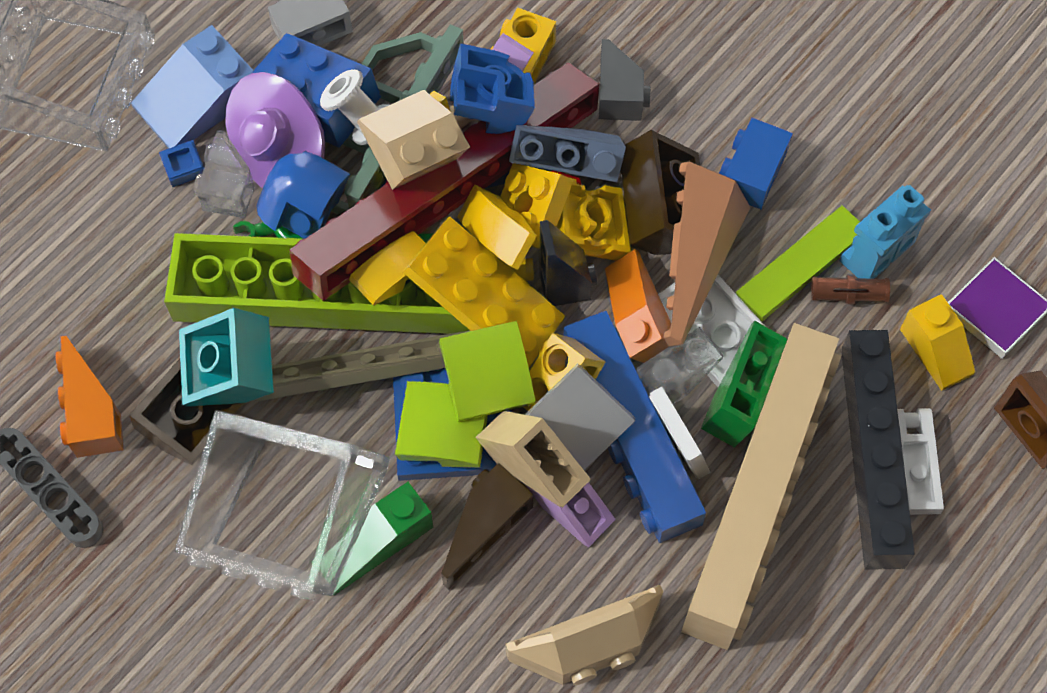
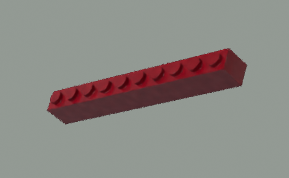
[289,62,599,301]

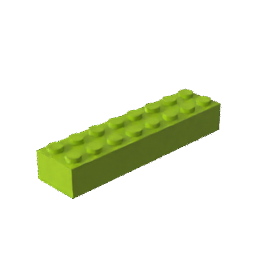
[164,233,469,334]

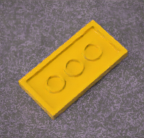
[403,216,565,367]

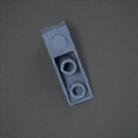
[509,125,626,182]

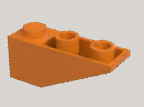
[56,336,124,458]

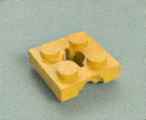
[501,163,573,249]
[557,178,631,261]

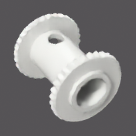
[320,69,389,145]

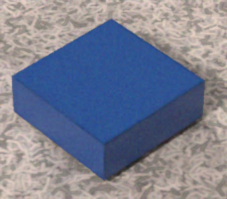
[159,140,207,187]

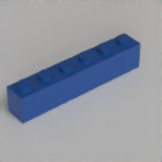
[563,311,706,544]

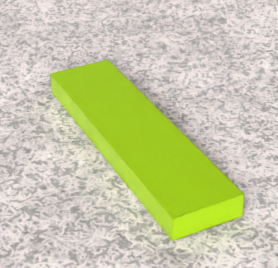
[736,205,860,322]

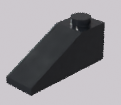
[539,220,597,306]

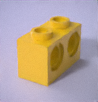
[490,7,556,85]
[523,333,606,411]

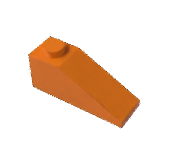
[605,249,682,365]

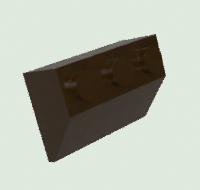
[620,130,700,255]
[129,358,246,465]

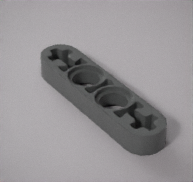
[0,428,103,548]

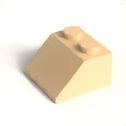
[357,90,470,190]

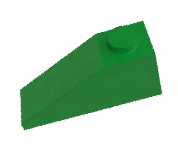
[701,321,788,448]
[311,481,434,595]

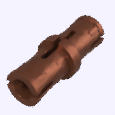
[811,274,890,304]

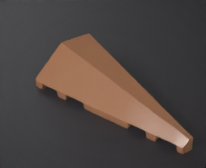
[663,161,750,347]

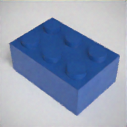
[252,33,381,148]

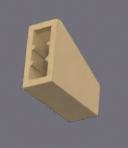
[475,411,591,508]

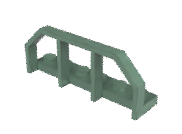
[325,24,464,215]

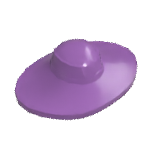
[226,72,325,188]

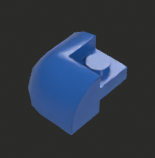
[450,43,535,134]
[256,151,350,238]

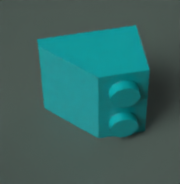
[179,308,274,406]

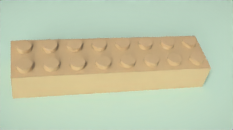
[681,323,842,650]

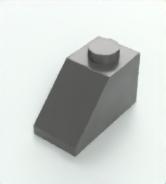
[598,39,651,121]

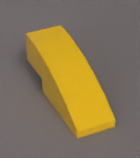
[457,185,536,270]

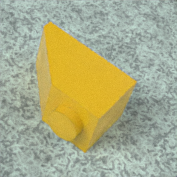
[900,294,975,391]

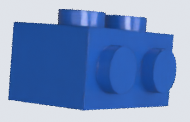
[719,118,793,210]

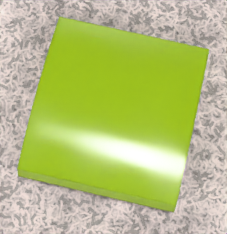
[439,321,536,422]
[395,381,488,467]

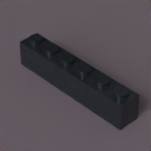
[841,330,915,570]

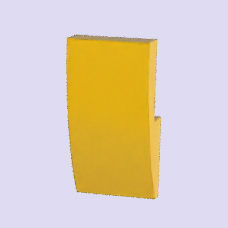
[349,231,426,306]

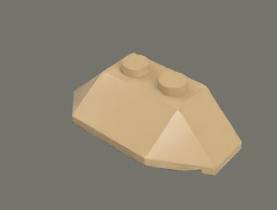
[506,585,663,685]

